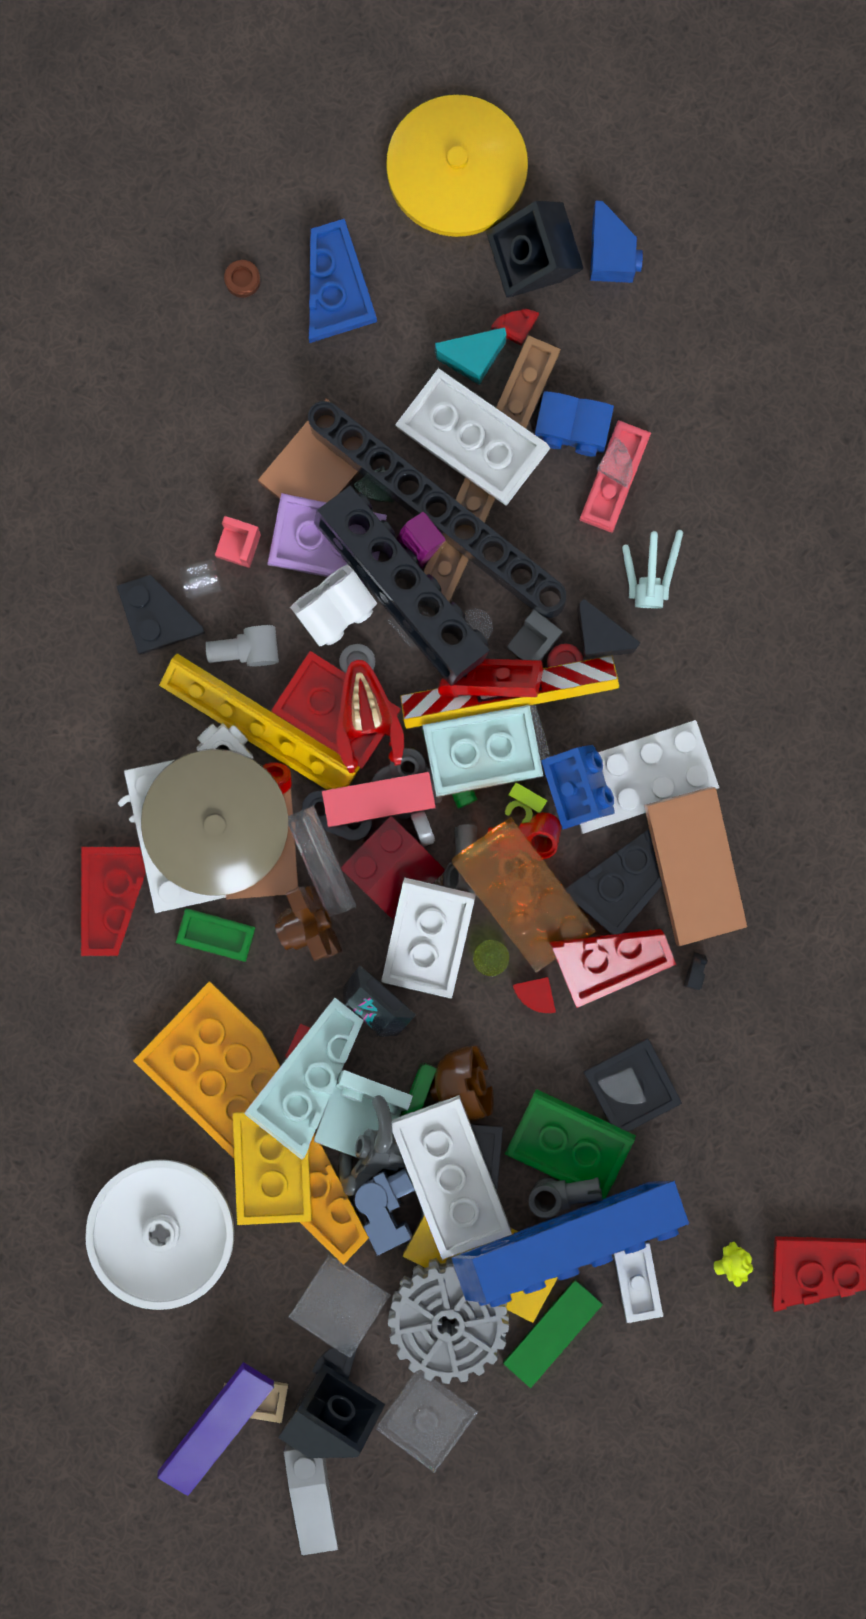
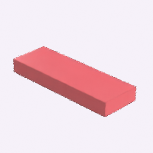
[579,420,651,533]
[322,772,436,828]

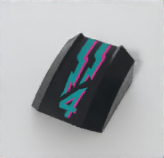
[343,966,416,1037]

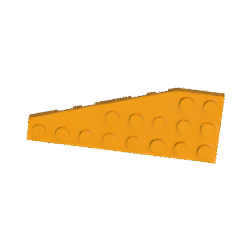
[133,981,369,1265]

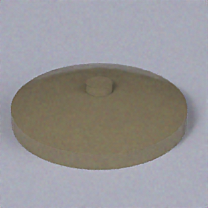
[141,749,288,896]

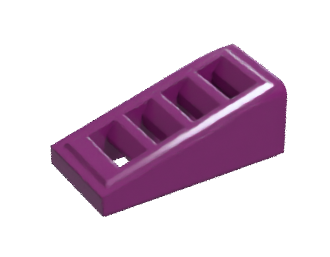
[396,512,446,569]

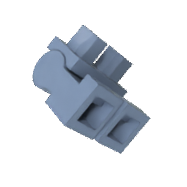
[355,1168,415,1256]

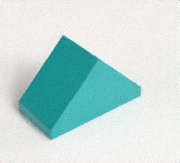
[435,328,507,385]

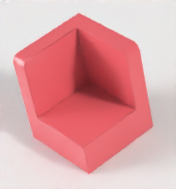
[215,516,261,568]

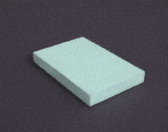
[423,705,543,797]

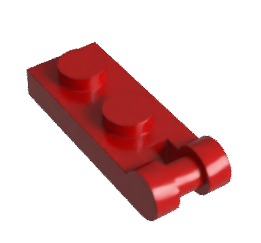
[438,659,543,697]

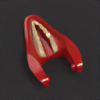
[336,660,404,773]

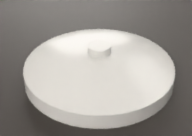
[86,1159,234,1310]

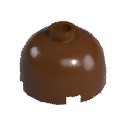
[430,1046,494,1120]

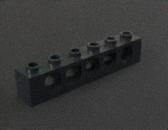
[314,485,490,686]

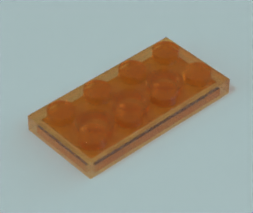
[452,817,595,973]

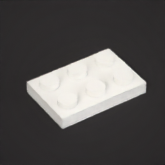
[381,878,476,999]

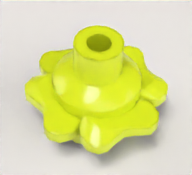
[714,1242,753,1287]

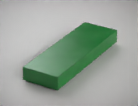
[503,1278,603,1388]

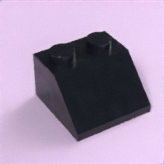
[486,201,584,298]
[278,1364,385,1458]

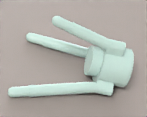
[622,530,683,608]

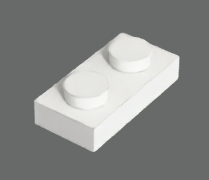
[613,1242,663,1323]

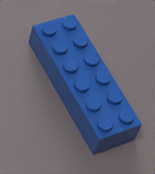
[451,1181,689,1307]

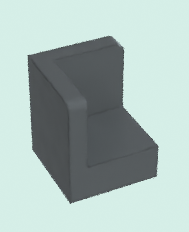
[507,609,562,660]

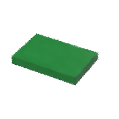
[505,1089,636,1199]

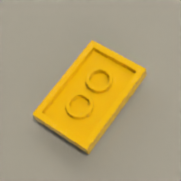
[233,1112,312,1225]

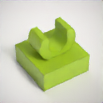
[505,783,547,823]

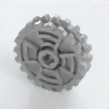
[388,1257,509,1384]

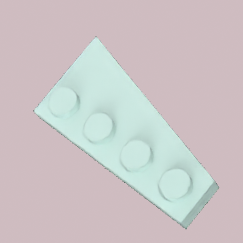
[244,998,364,1160]

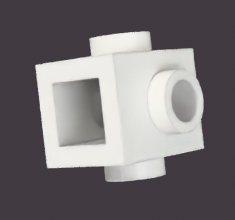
[197,723,253,759]

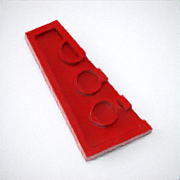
[772,1236,866,1312]

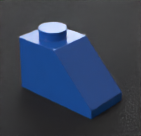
[590,201,643,283]

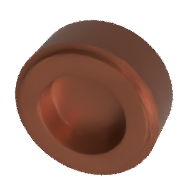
[224,260,260,298]

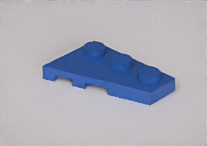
[309,219,377,343]

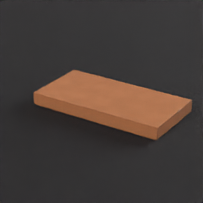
[644,787,747,946]

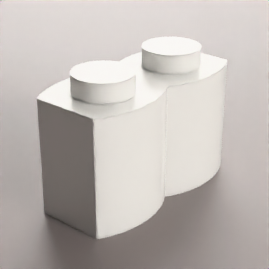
[290,564,377,646]

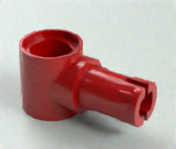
[487,812,561,859]

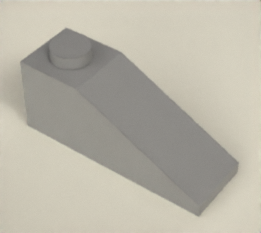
[284,1443,338,1555]

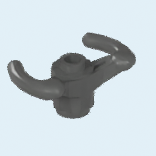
[339,1095,406,1196]

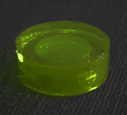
[473,940,509,976]

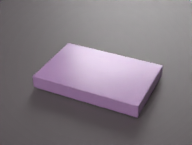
[267,493,387,585]

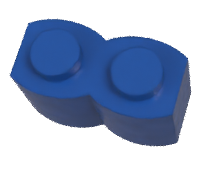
[535,391,614,457]

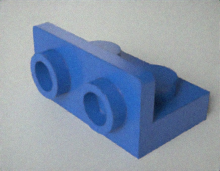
[541,745,615,829]

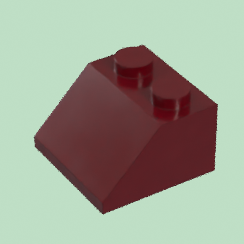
[340,816,445,921]

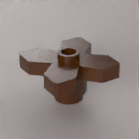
[275,885,342,961]

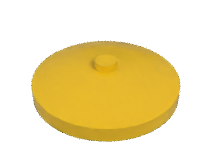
[387,95,528,237]

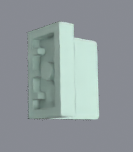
[314,1070,413,1158]

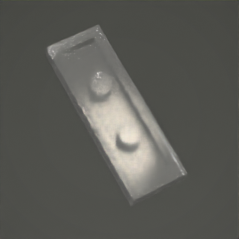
[288,806,356,916]

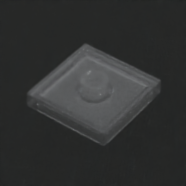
[289,1255,390,1358]
[375,1369,478,1473]

